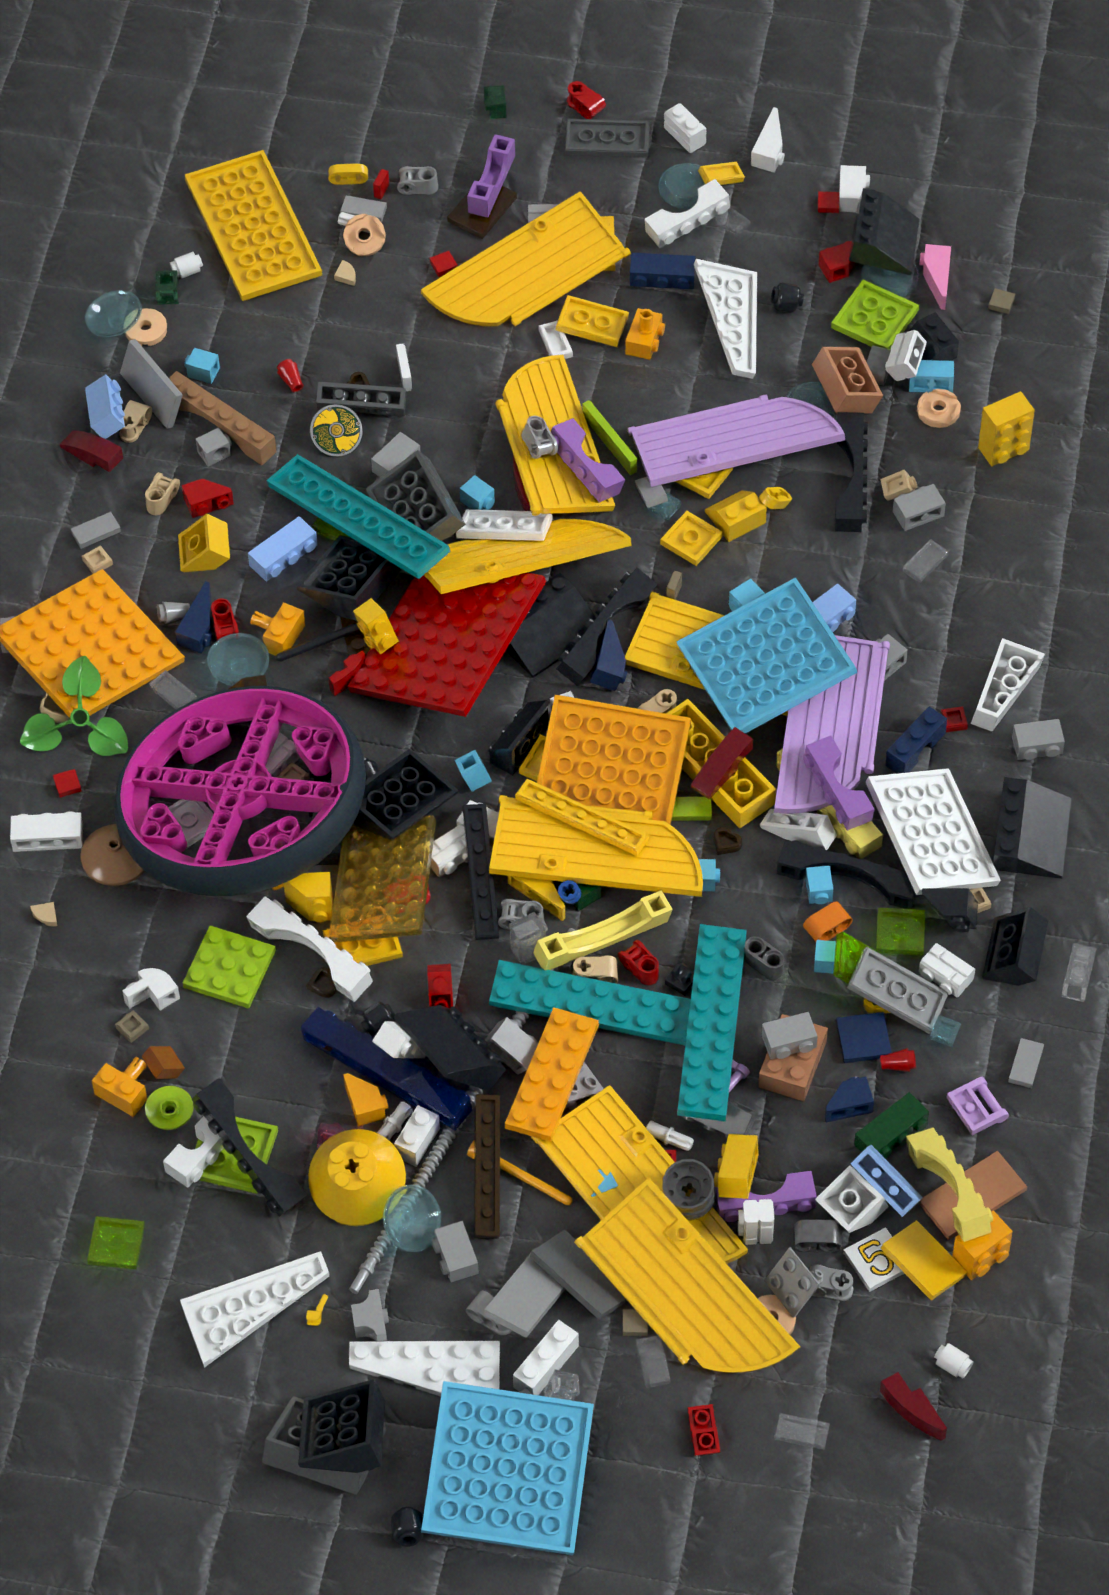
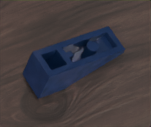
[175,581,213,654]
[590,619,627,691]

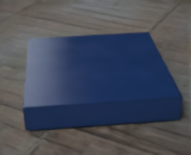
[836,1012,892,1063]

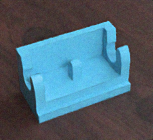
[909,360,954,393]

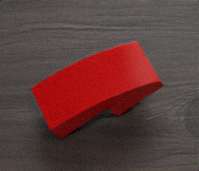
[329,650,365,696]
[687,1404,720,1456]

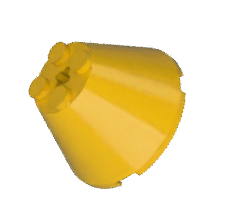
[308,1129,406,1226]

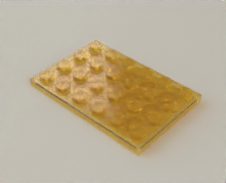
[329,815,436,943]

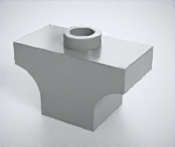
[351,1289,389,1342]

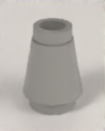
[157,602,190,624]

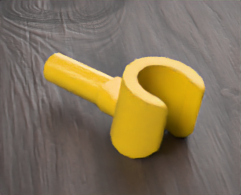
[306,1294,328,1326]

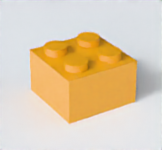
[952,1210,1013,1280]

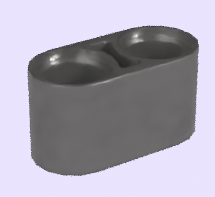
[867,345,891,386]
[744,936,784,980]
[794,1220,842,1252]

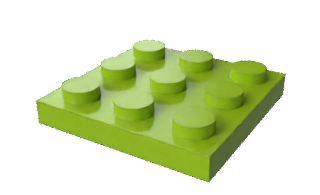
[831,280,919,349]
[183,926,276,1009]
[195,1117,278,1194]

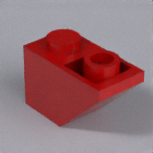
[818,241,855,283]
[182,478,234,518]
[427,964,453,1008]

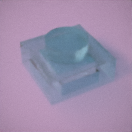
[650,492,681,520]
[930,1015,961,1047]

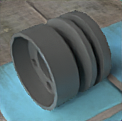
[663,1159,715,1220]

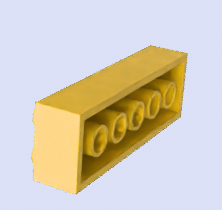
[666,699,776,828]

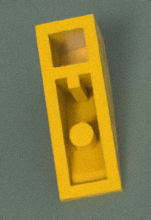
[508,876,565,921]

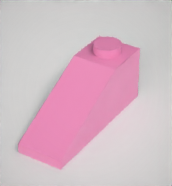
[919,244,951,310]

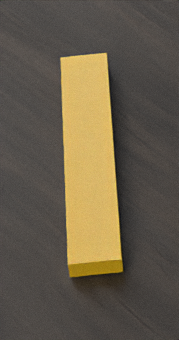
[515,779,649,856]

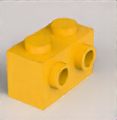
[353,598,399,654]

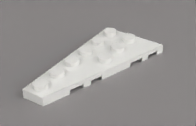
[694,259,757,379]
[180,1251,329,1368]
[349,1341,500,1396]

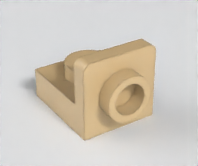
[880,470,918,501]

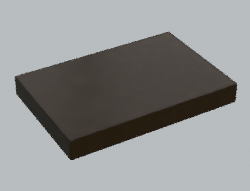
[447,177,517,239]

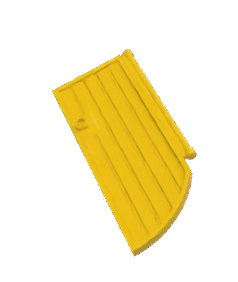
[421,191,631,327]
[495,355,615,516]
[424,519,632,594]
[625,591,788,716]
[489,795,703,897]
[531,1085,748,1264]
[574,1177,801,1373]

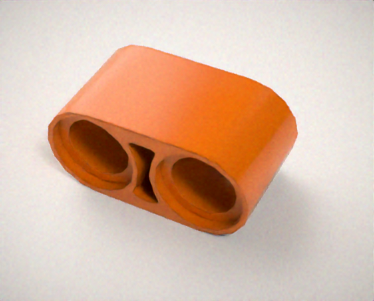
[803,901,853,942]

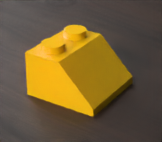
[705,490,767,542]
[178,514,230,572]
[283,872,333,922]

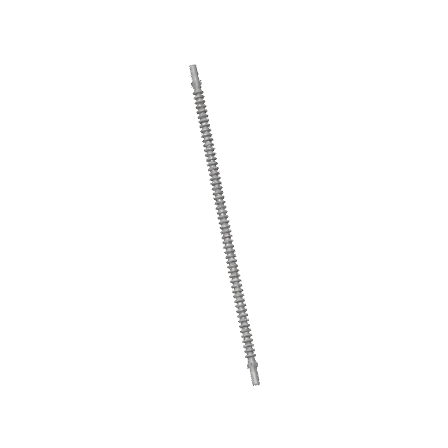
[349,928,576,1294]

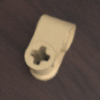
[119,400,152,443]
[145,472,180,515]
[638,689,677,714]
[572,956,618,984]

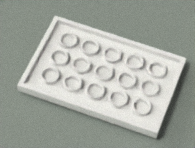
[866,769,1001,895]

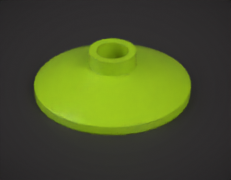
[145,1086,194,1130]

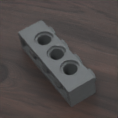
[316,382,407,416]

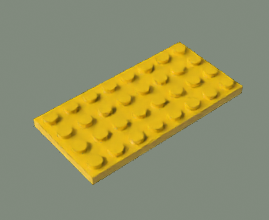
[185,150,322,301]

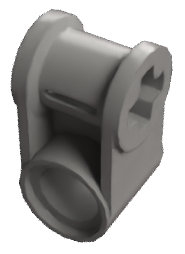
[397,166,438,195]
[521,416,558,459]
[498,899,544,931]
[809,1265,853,1301]
[466,1290,512,1335]

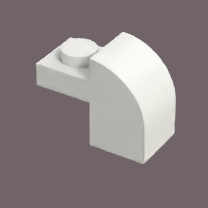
[122,968,180,1010]

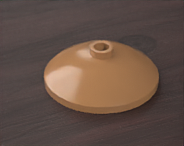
[80,824,144,886]

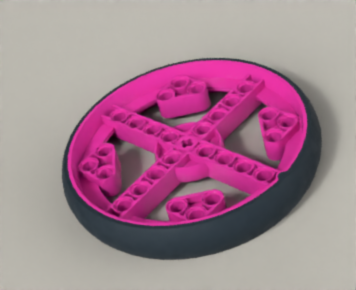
[114,686,366,896]

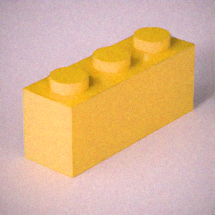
[714,1134,759,1199]

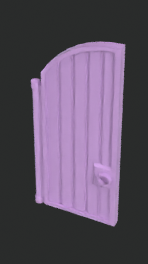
[627,394,845,487]
[774,635,890,814]

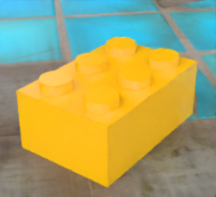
[978,391,1035,467]

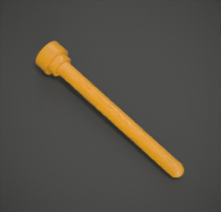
[467,1141,573,1206]

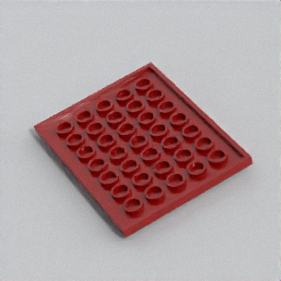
[347,573,546,717]

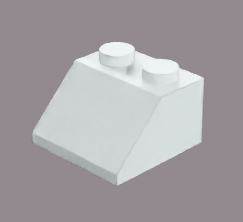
[815,1166,889,1233]

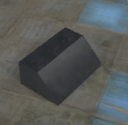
[488,700,551,776]
[982,907,1048,986]

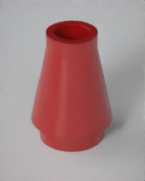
[277,359,304,392]
[880,1048,916,1072]

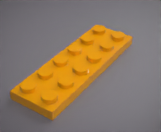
[505,1007,599,1142]

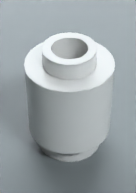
[170,252,203,279]
[934,1343,973,1378]

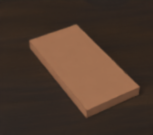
[919,1151,1027,1240]

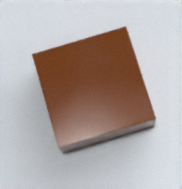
[142,1046,185,1079]

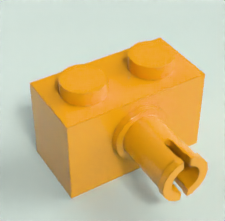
[625,308,665,360]
[251,603,305,656]
[92,1057,147,1117]

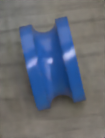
[558,880,581,904]

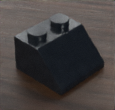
[909,312,959,361]
[922,888,978,932]

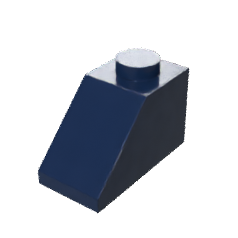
[825,1076,874,1123]

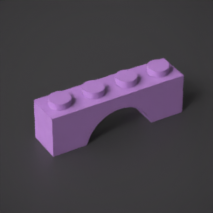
[467,134,515,217]
[551,418,625,502]
[803,736,874,831]
[714,1171,817,1222]

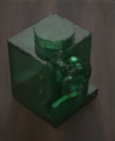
[484,85,507,119]
[155,270,179,305]

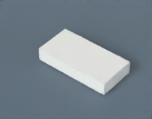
[539,321,573,359]
[396,344,412,391]

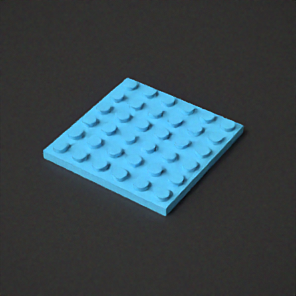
[677,577,858,733]
[421,1381,594,1555]

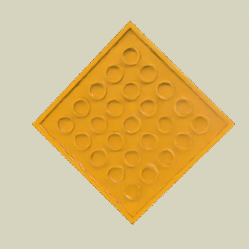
[0,569,185,718]
[537,695,691,825]

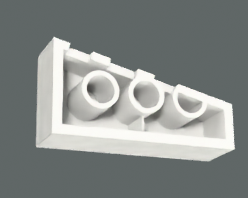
[971,638,1045,731]

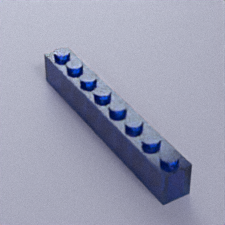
[301,1007,473,1131]

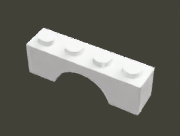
[644,179,730,248]

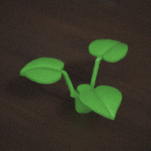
[20,656,128,756]

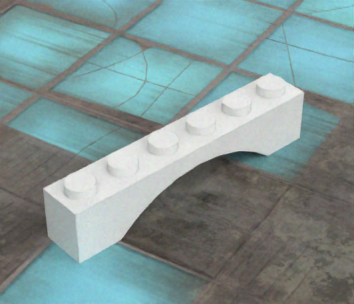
[246,896,373,1002]

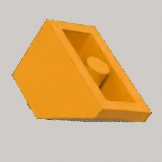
[343,1073,388,1126]

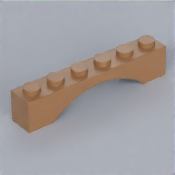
[169,371,276,465]

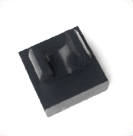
[665,963,694,996]

